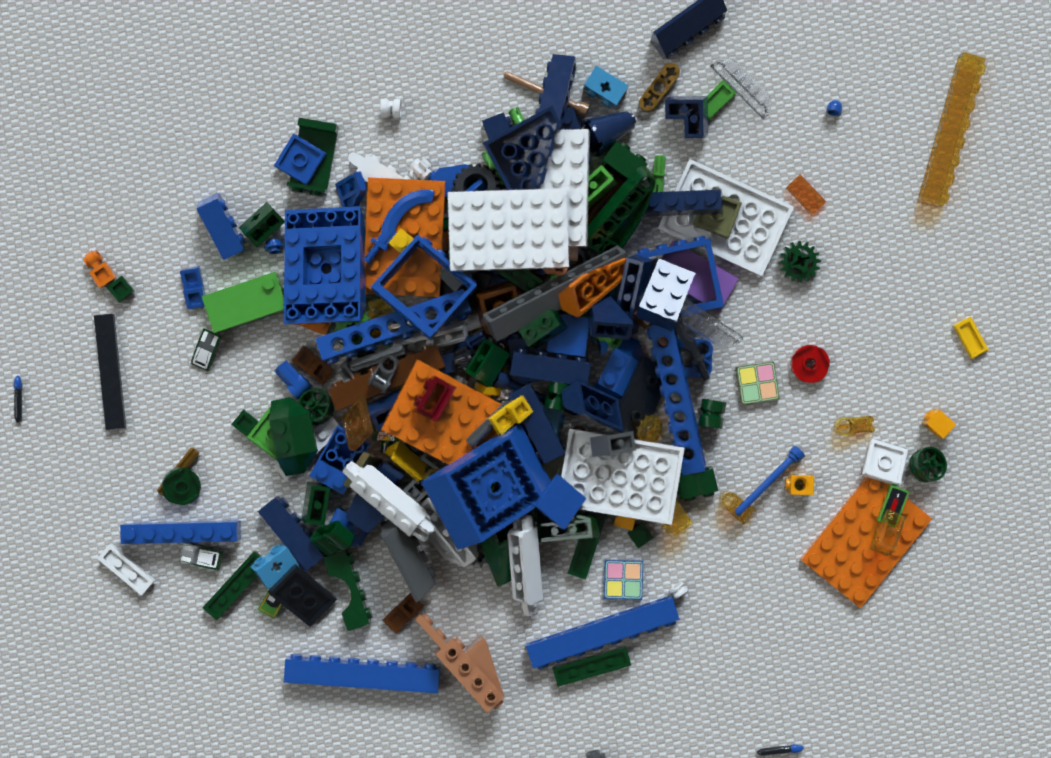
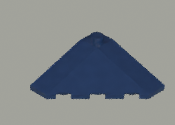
[482,105,561,190]

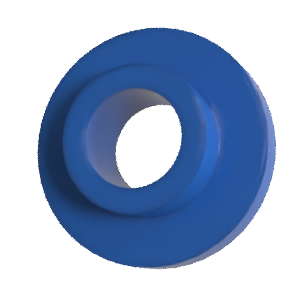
[264,239,284,254]

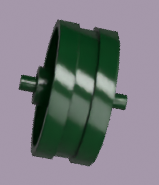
[298,388,335,425]
[909,447,947,483]

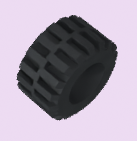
[452,163,503,192]

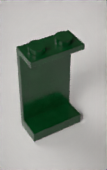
[286,117,339,197]

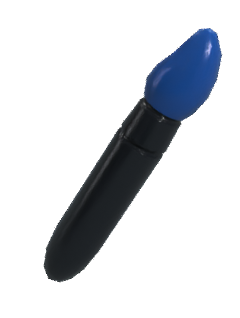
[14,376,23,423]
[757,744,804,756]

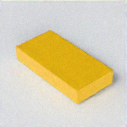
[953,317,989,359]

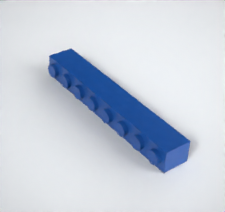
[526,595,680,669]
[284,654,440,693]

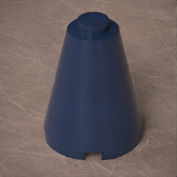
[580,111,636,156]

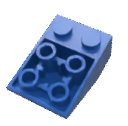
[309,425,371,494]

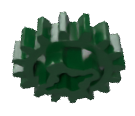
[778,241,821,283]

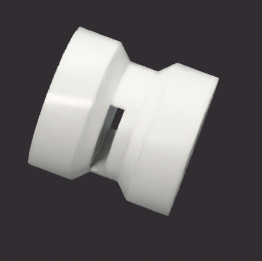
[380,99,401,119]

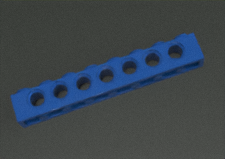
[315,289,471,365]
[647,324,707,475]

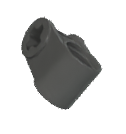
[367,356,399,394]

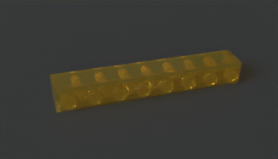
[917,52,986,208]

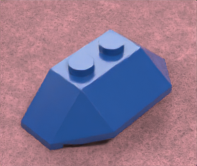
[594,336,644,402]

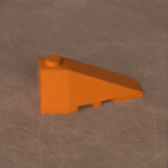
[558,258,626,318]

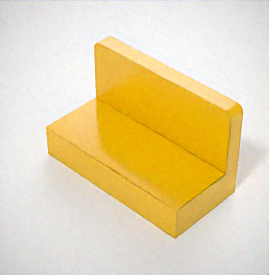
[385,441,427,481]

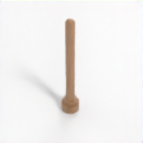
[503,71,590,119]

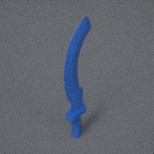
[363,190,435,264]

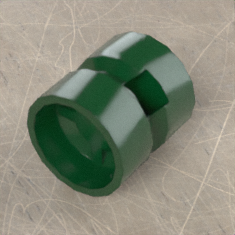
[544,381,571,412]
[698,399,727,429]

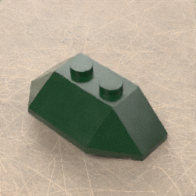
[269,397,318,476]

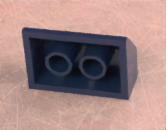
[561,380,624,433]

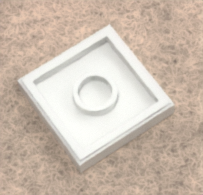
[862,439,908,487]

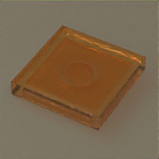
[342,397,374,451]

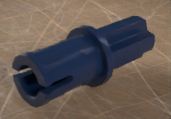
[454,330,488,352]

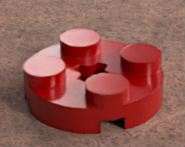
[790,345,830,383]

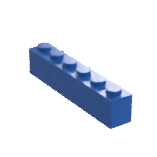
[120,520,241,544]

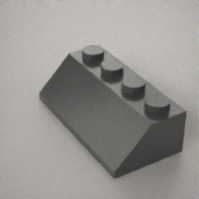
[380,519,437,602]

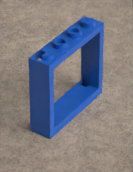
[371,235,477,341]
[635,235,724,316]

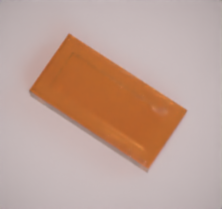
[786,174,826,215]

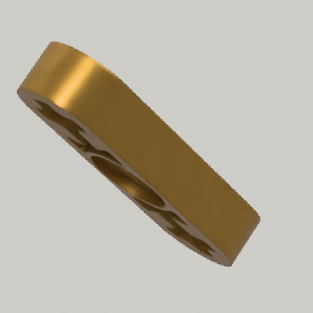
[639,63,680,112]

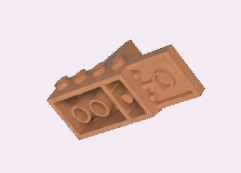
[414,613,505,713]

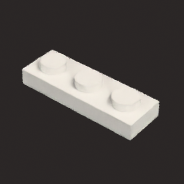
[97,543,155,596]

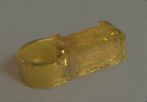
[833,416,875,436]

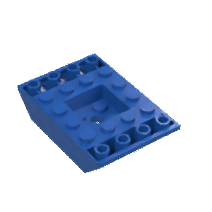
[284,206,366,325]
[421,423,551,550]

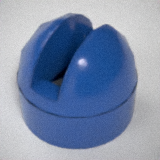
[826,100,842,116]

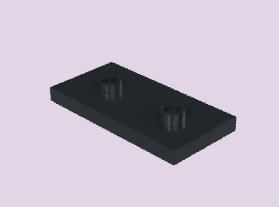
[619,355,671,440]

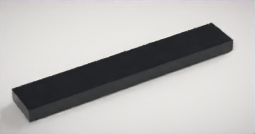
[94,314,126,430]

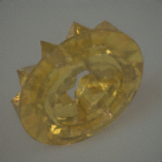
[636,414,662,443]

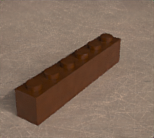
[328,343,446,411]

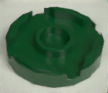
[162,467,201,505]

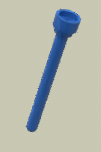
[735,446,805,516]

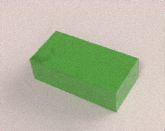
[202,272,284,334]

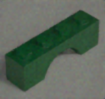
[323,549,373,631]

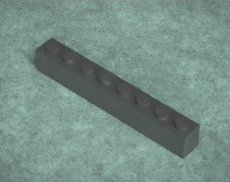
[483,246,628,341]

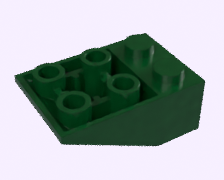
[480,522,513,587]

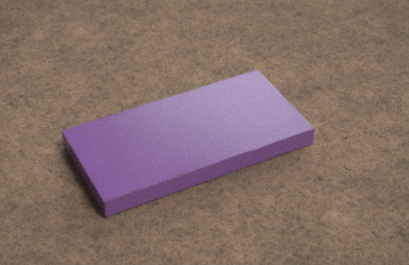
[661,240,738,312]

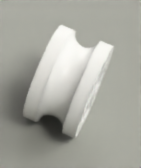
[668,581,688,599]

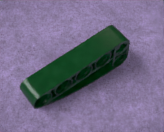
[587,167,655,254]

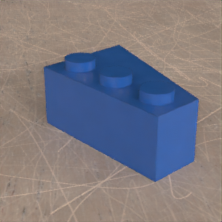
[196,192,246,260]

